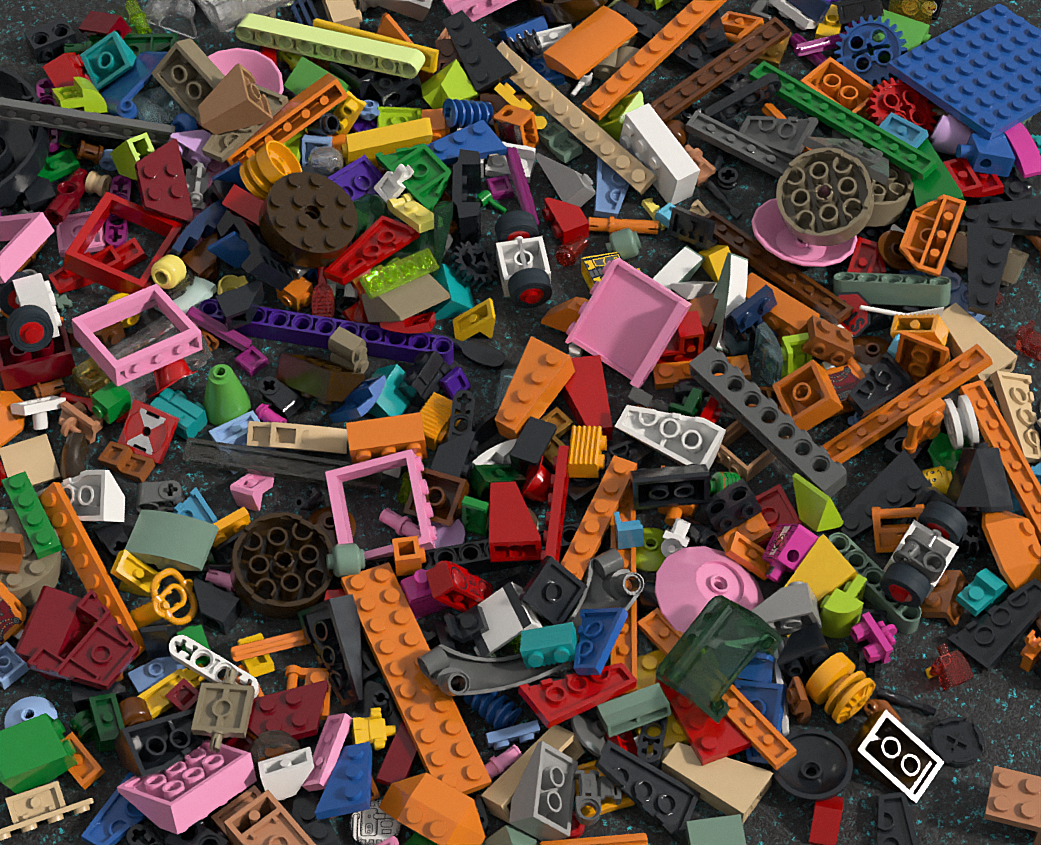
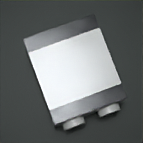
[473,582,542,658]

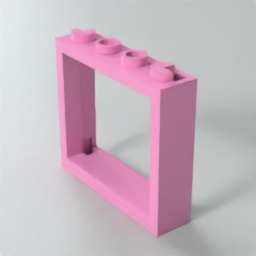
[0,212,54,284]
[72,284,202,387]
[325,449,437,561]

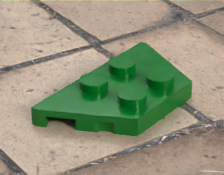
[375,143,453,212]

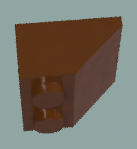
[403,468,472,527]

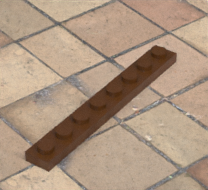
[650,16,791,123]
[704,211,853,326]

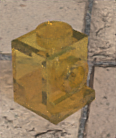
[72,357,110,398]

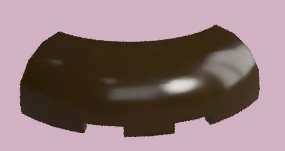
[59,432,104,523]

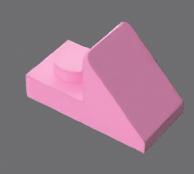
[230,471,274,512]

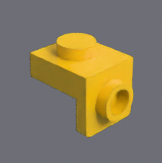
[238,633,275,677]

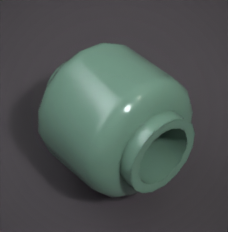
[606,228,642,261]
[326,543,365,578]

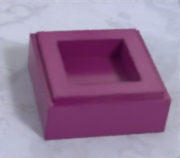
[486,175,514,201]
[234,345,269,377]

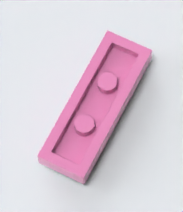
[302,713,353,792]

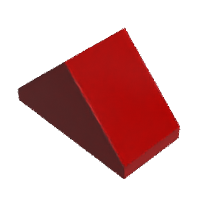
[808,796,843,845]

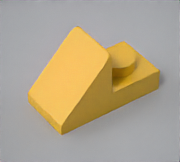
[452,298,496,341]
[110,549,162,598]

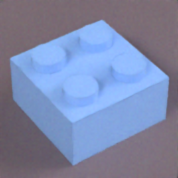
[302,134,333,168]
[0,641,30,690]

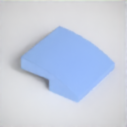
[209,410,277,474]

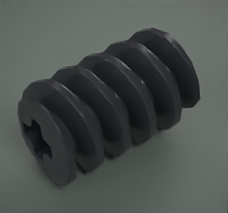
[493,29,542,61]

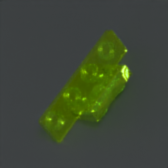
[359,248,439,299]

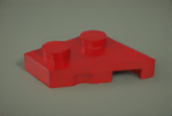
[847,237,886,274]

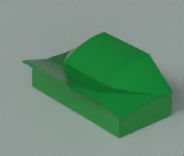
[927,432,973,477]

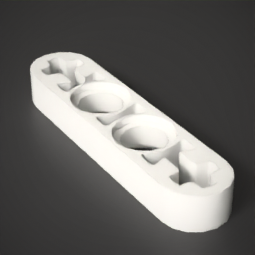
[169,635,259,698]

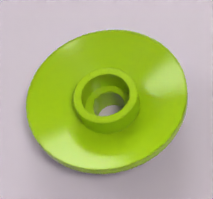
[636,528,666,572]

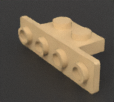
[0,781,94,841]

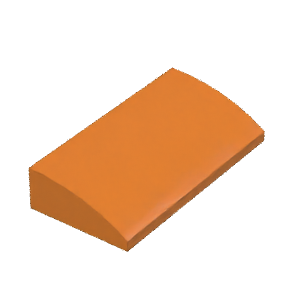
[543,5,638,80]

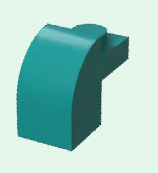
[956,568,1008,617]

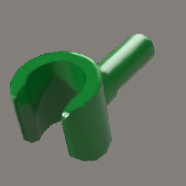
[476,190,507,214]

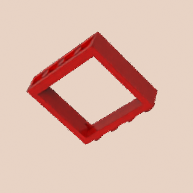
[63,191,183,295]

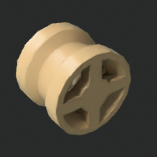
[85,171,112,197]

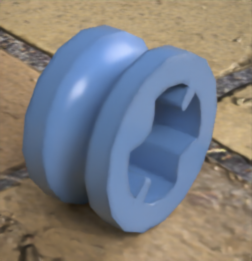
[99,149,117,171]

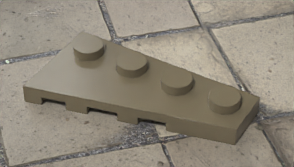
[202,84,289,163]

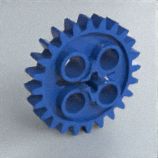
[835,15,908,86]

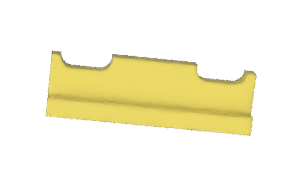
[641,198,667,231]

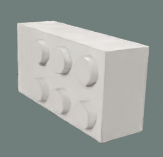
[619,103,700,205]

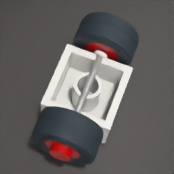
[495,211,552,309]
[0,272,62,352]
[880,501,967,608]

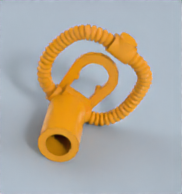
[129,568,198,629]

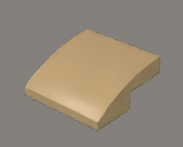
[0,434,60,487]

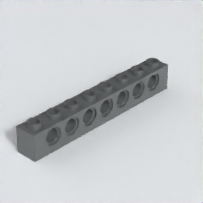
[689,346,847,498]

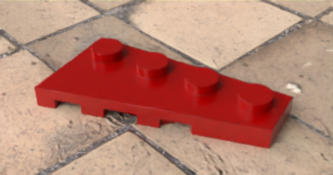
[324,215,420,285]
[518,663,637,729]
[655,668,751,766]

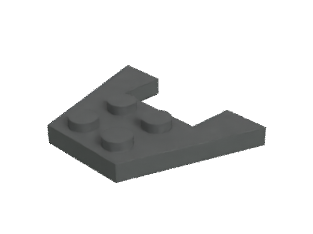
[803,136,889,185]

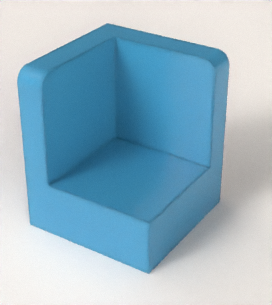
[614,511,643,549]

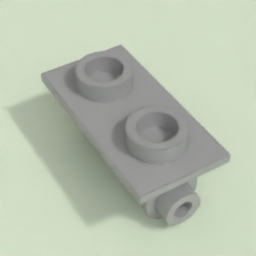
[185,162,209,210]

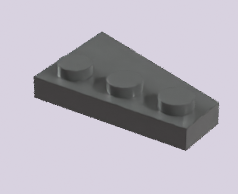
[739,116,818,159]

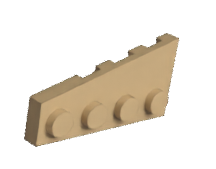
[990,371,1041,464]

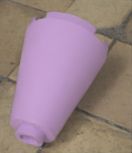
[929,110,977,156]

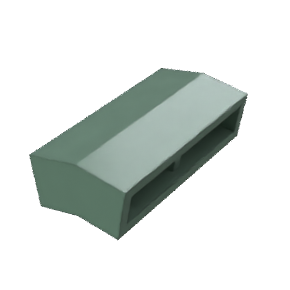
[597,683,671,738]

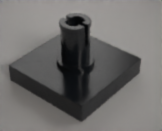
[518,555,587,625]
[349,680,403,743]

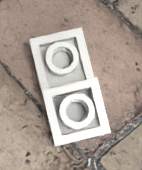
[472,439,517,469]

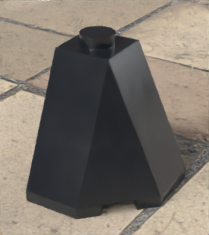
[946,442,1013,512]

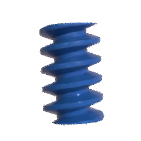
[442,98,493,128]
[464,691,523,731]

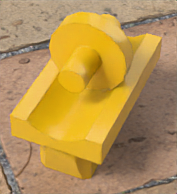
[333,91,367,135]

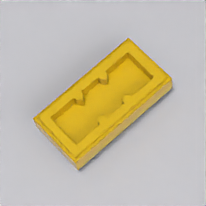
[815,5,843,39]

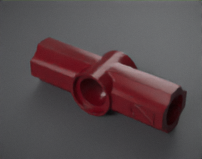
[44,168,88,225]

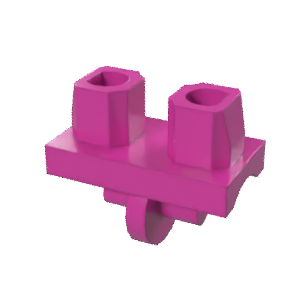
[850,612,897,664]

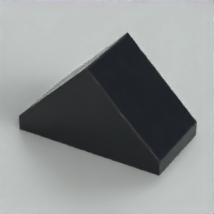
[140,625,178,659]

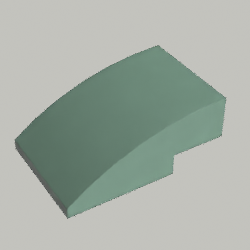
[125,510,219,571]
[685,814,746,845]

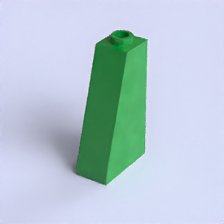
[911,139,967,212]

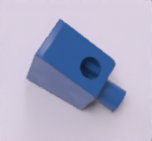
[956,133,1015,177]

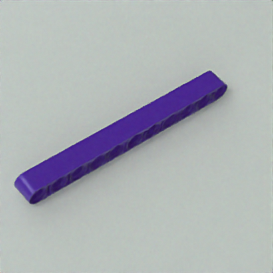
[199,299,454,366]

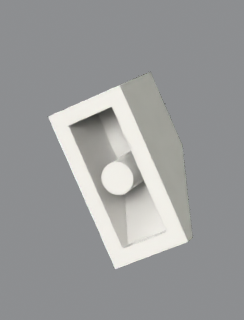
[258,747,314,800]

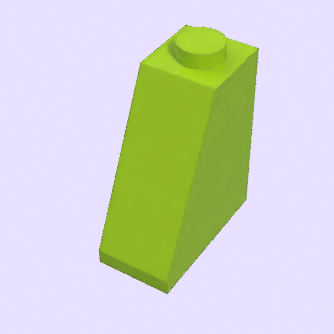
[110,132,155,181]

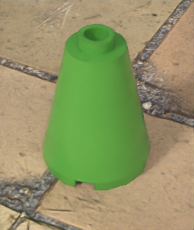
[202,364,251,426]

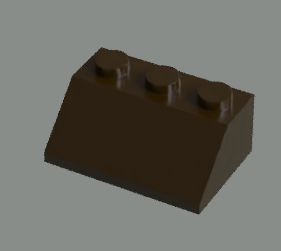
[276,353,366,405]

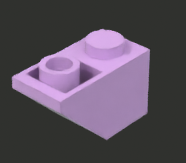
[168,129,213,169]

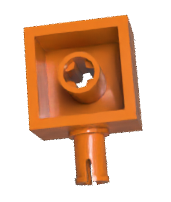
[770,360,843,431]

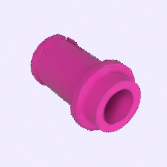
[255,403,287,423]

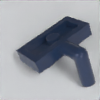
[730,285,778,341]

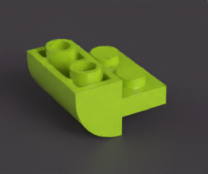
[52,77,108,114]
[820,574,867,638]

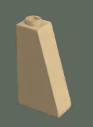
[941,302,1017,389]
[661,742,773,824]

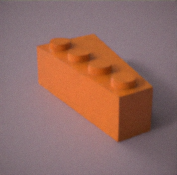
[746,273,820,357]

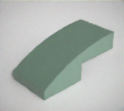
[537,122,583,163]

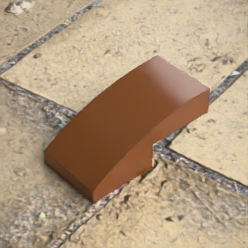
[97,441,156,483]

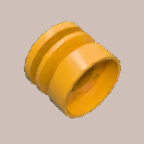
[239,140,302,201]
[805,652,876,724]

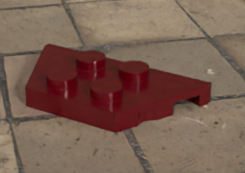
[134,138,194,225]
[247,680,329,748]

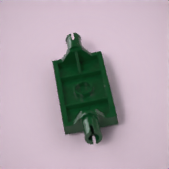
[64,33,199,73]

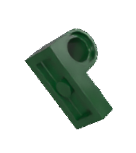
[468,464,526,503]
[88,693,125,753]

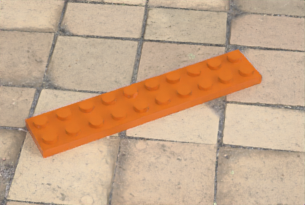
[341,562,492,795]

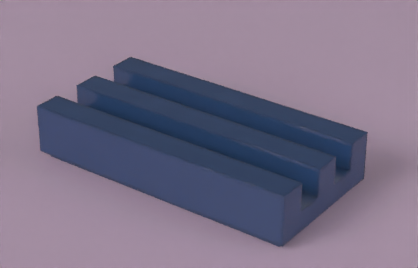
[288,0,320,26]

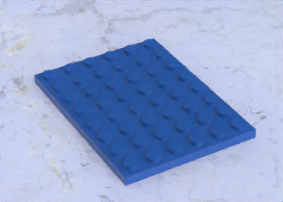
[886,4,1041,141]

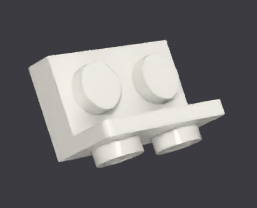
[485,142,535,183]

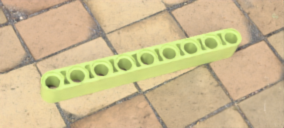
[235,13,425,79]

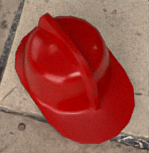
[146,358,198,399]
[520,456,553,502]

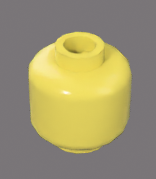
[151,255,187,289]

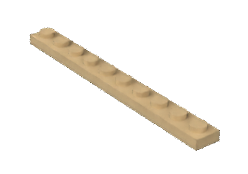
[496,42,657,195]

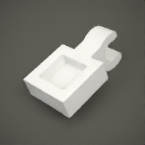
[374,164,414,203]

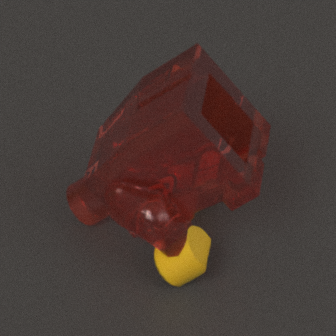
[925,643,974,691]

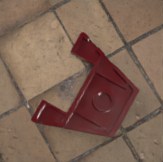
[27,589,139,691]

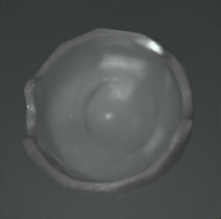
[308,146,343,172]

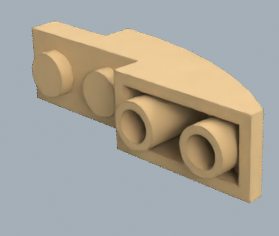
[246,421,348,454]

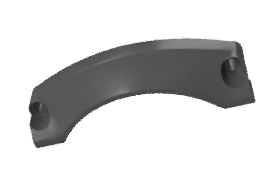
[417,548,644,696]

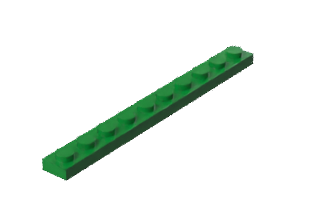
[749,61,938,181]

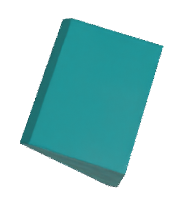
[80,31,137,91]
[427,263,475,320]
[367,364,410,418]

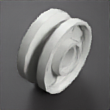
[943,394,979,450]

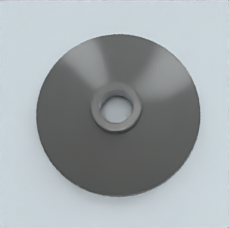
[571,713,607,757]

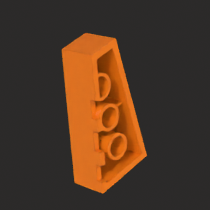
[494,336,575,440]

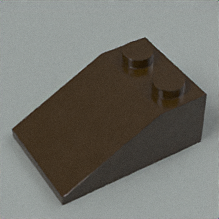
[847,709,944,804]

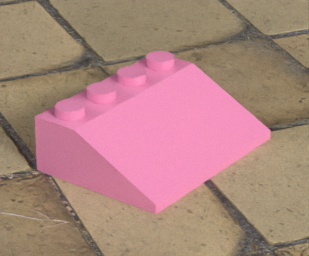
[117,740,257,834]

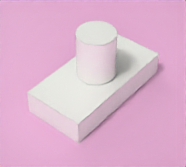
[10,396,66,430]

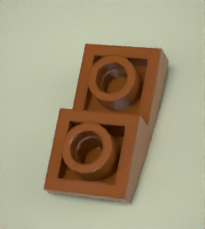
[786,676,811,724]

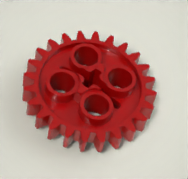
[865,78,937,139]

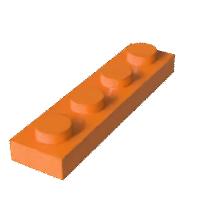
[652,355,751,390]

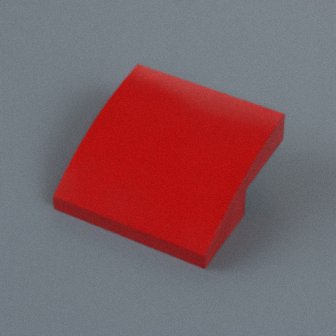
[943,158,1004,197]
[380,312,436,333]

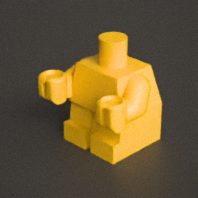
[351,707,396,751]

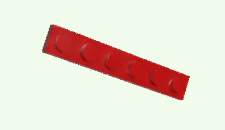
[541,446,569,563]

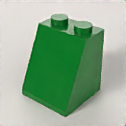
[0,713,78,794]

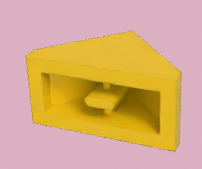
[698,245,731,284]

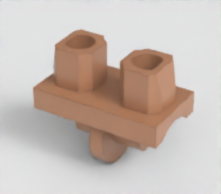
[684,144,716,187]
[58,400,103,444]

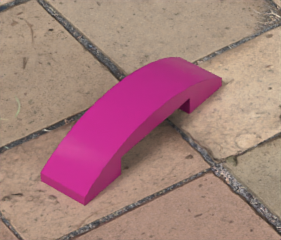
[1004,122,1041,178]

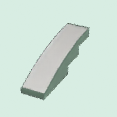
[653,246,705,295]
[710,252,748,353]

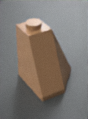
[198,63,273,135]

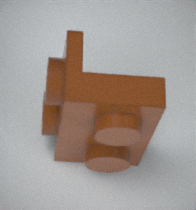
[802,315,855,367]
[920,570,969,626]

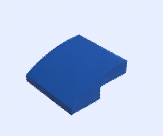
[329,375,386,423]

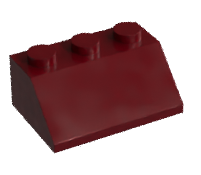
[14,586,93,680]

